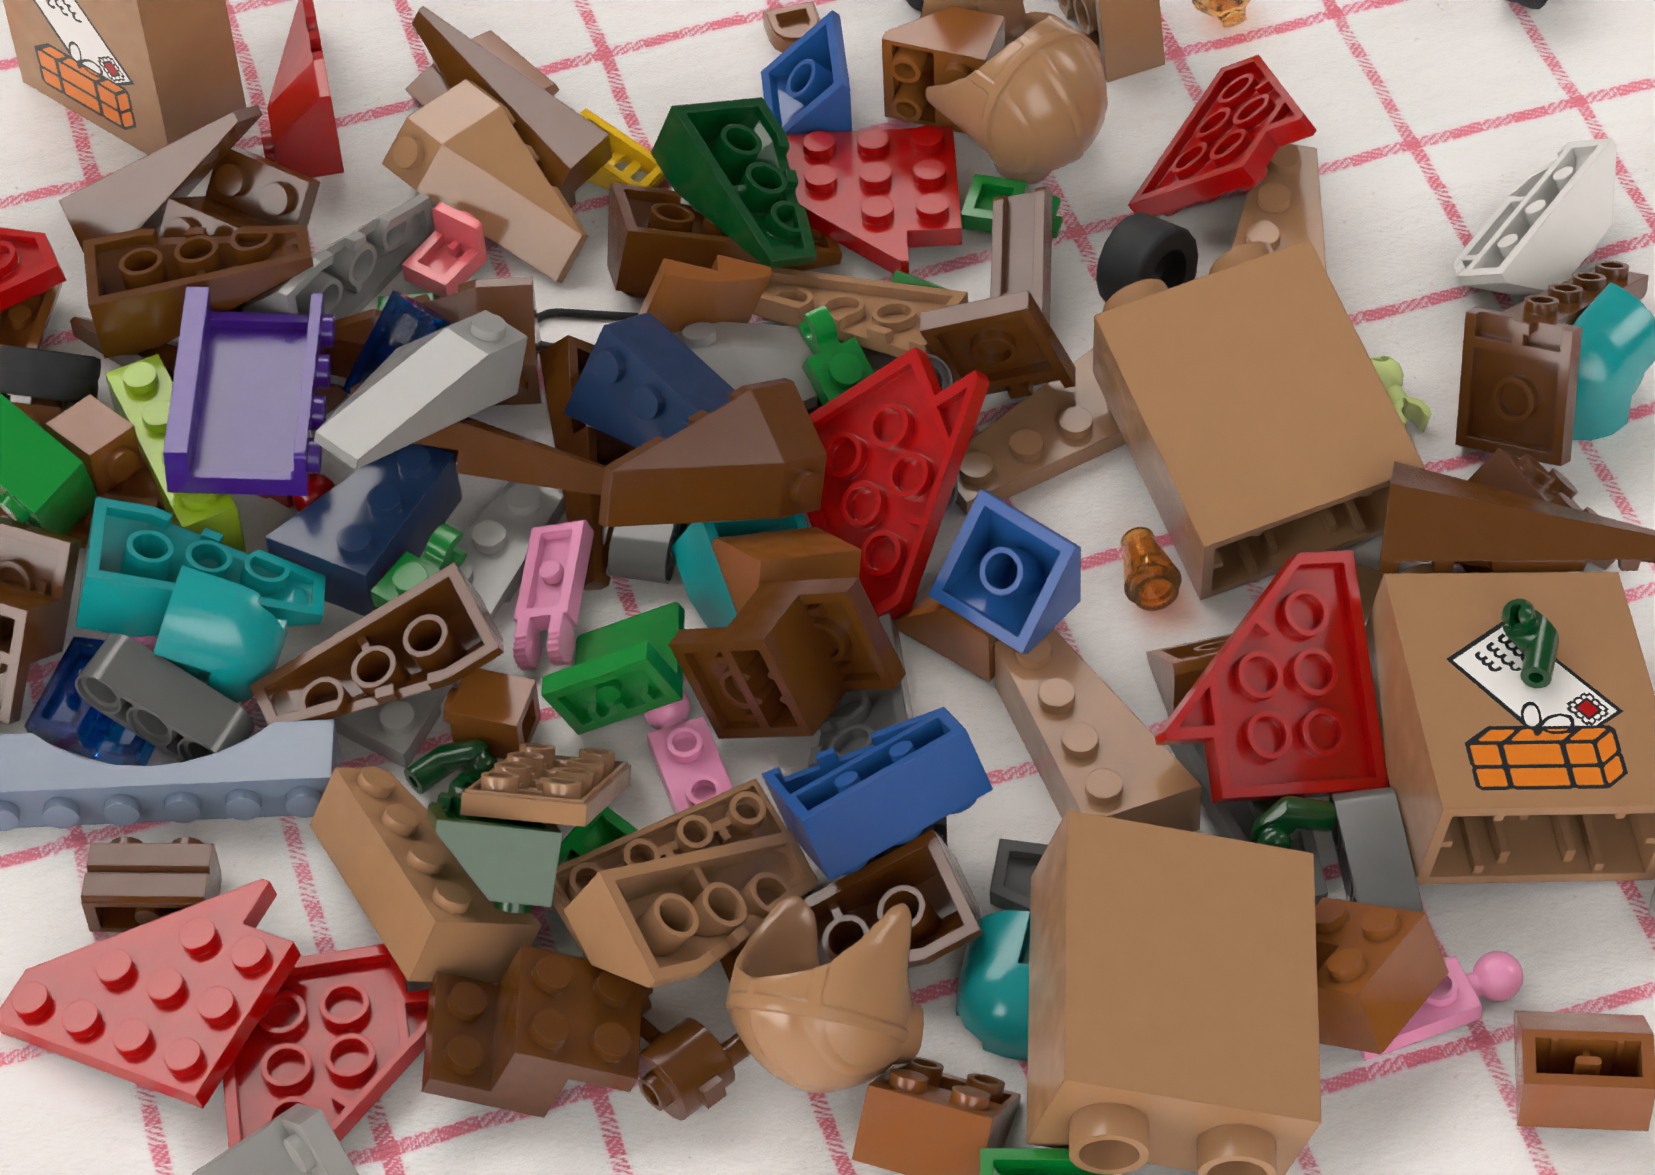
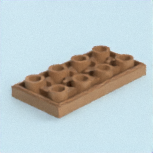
[460,743,631,827]
[552,778,817,959]

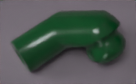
[1501,599,1559,688]
[404,738,498,794]
[1251,796,1336,849]

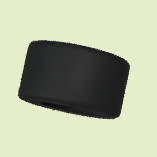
[1096,212,1199,303]

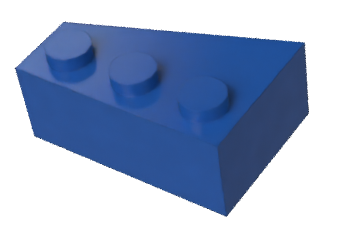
[761,707,993,881]

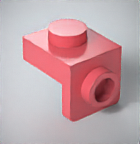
[402,202,487,297]

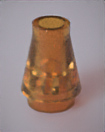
[1120,527,1182,611]

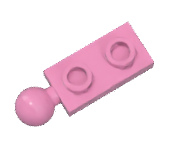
[643,690,733,814]
[1360,951,1524,1061]

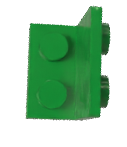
[541,601,685,735]

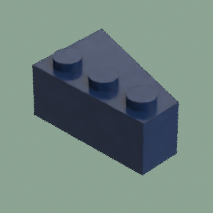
[265,443,462,616]

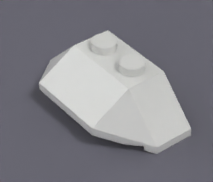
[1453,138,1617,295]

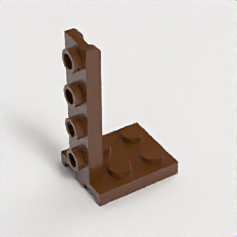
[919,186,1076,399]
[1455,261,1649,466]

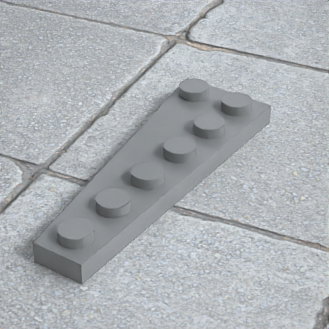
[328,481,566,768]

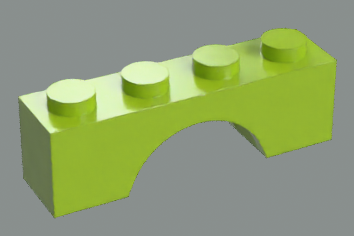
[105,354,247,552]

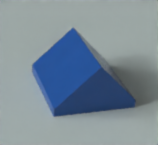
[761,10,852,135]
[928,489,1081,654]

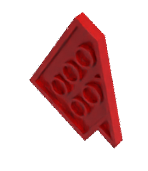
[1128,54,1317,216]
[786,125,962,274]

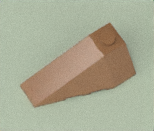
[382,79,589,283]
[563,831,819,988]

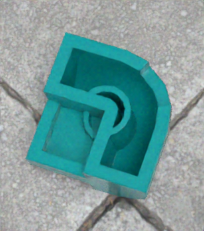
[1572,282,1655,441]
[153,565,288,703]
[956,910,1030,1061]

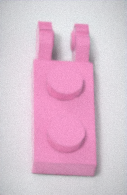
[512,520,594,671]

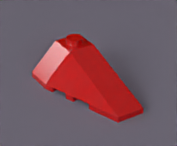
[260,0,344,178]

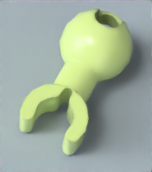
[1370,356,1432,431]

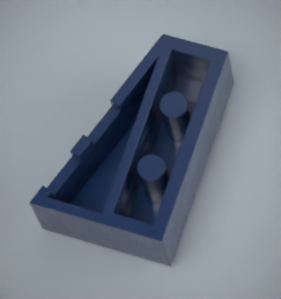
[563,312,735,448]

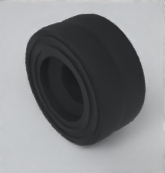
[0,345,101,403]

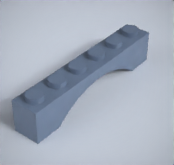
[0,719,342,831]

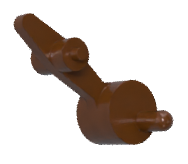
[638,985,750,1121]

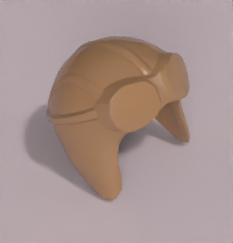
[925,12,1108,184]
[725,895,924,1094]

